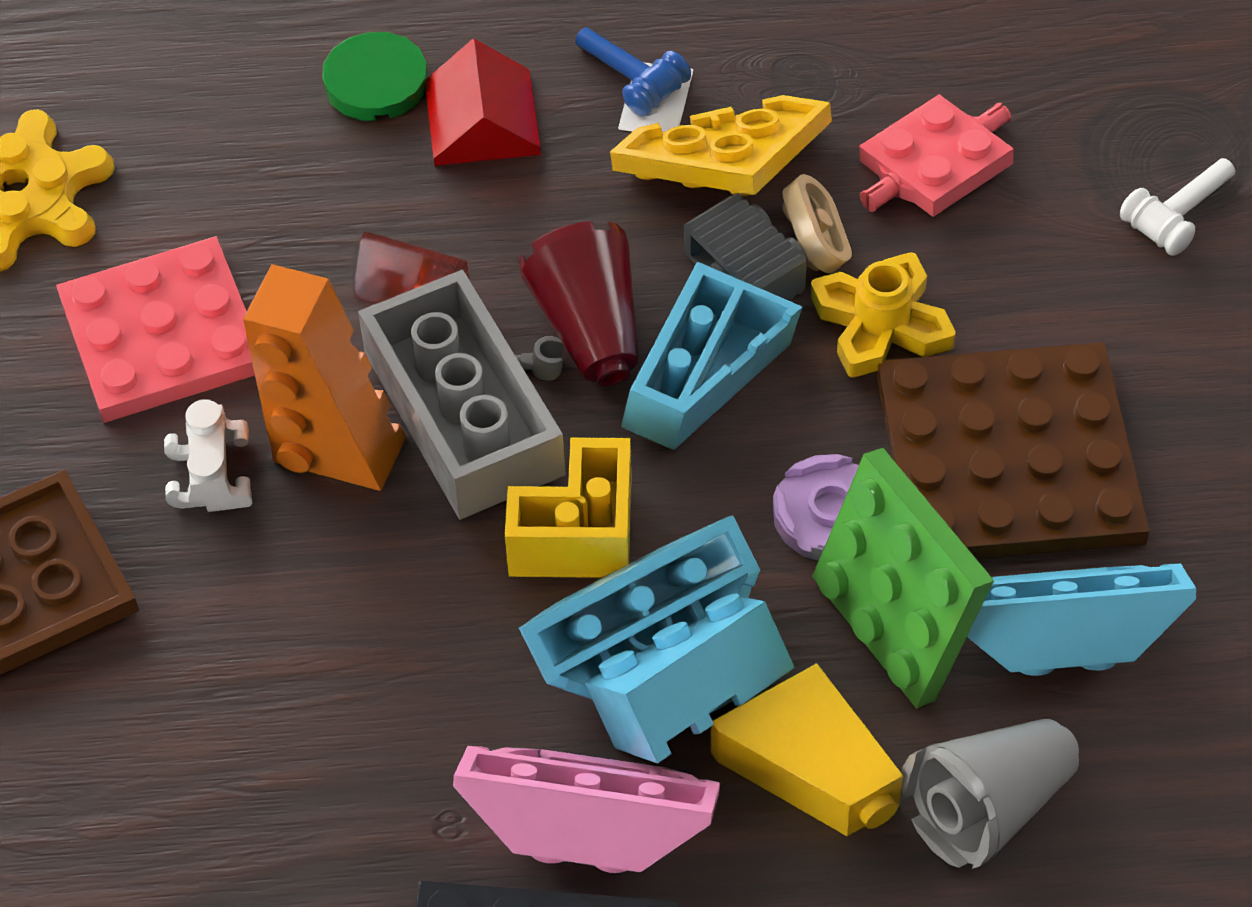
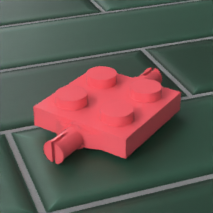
[859,94,1014,217]

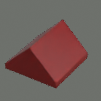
[426,38,541,166]

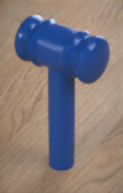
[575,27,691,117]

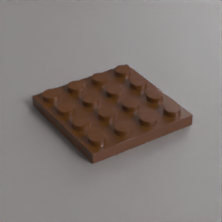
[876,342,1149,559]

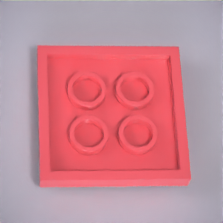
[56,236,255,423]

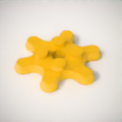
[0,110,115,272]

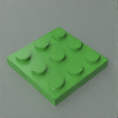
[812,448,994,709]

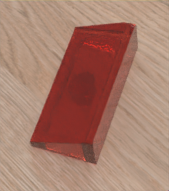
[354,232,469,303]

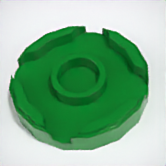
[322,32,427,121]

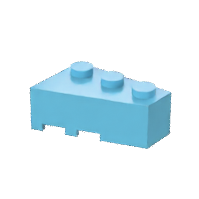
[621,262,802,450]
[584,594,795,763]

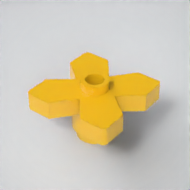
[811,252,956,378]

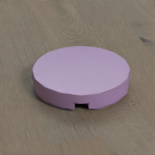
[773,454,859,561]

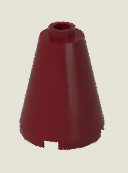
[518,221,638,386]

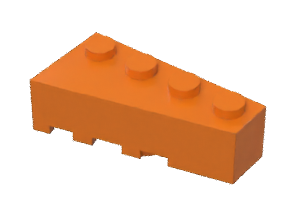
[243,264,406,491]

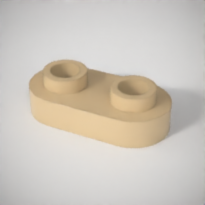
[782,174,852,273]

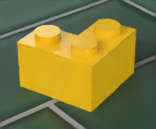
[505,438,632,578]

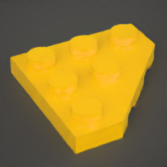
[610,95,832,196]

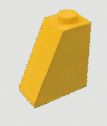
[711,663,903,836]

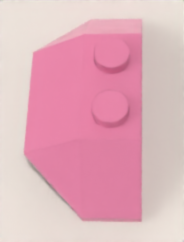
[453,746,720,873]

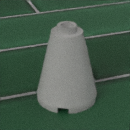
[902,719,1079,869]

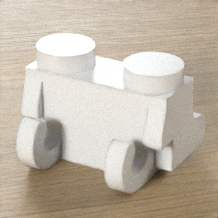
[164,400,252,512]

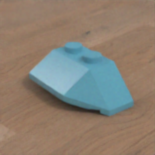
[519,515,760,700]
[967,563,1196,676]

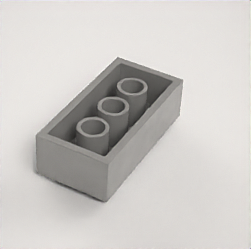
[358,270,566,520]

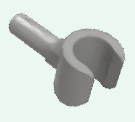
[515,336,564,381]

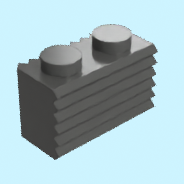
[684,193,808,300]

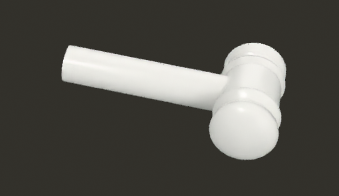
[1120,158,1235,256]

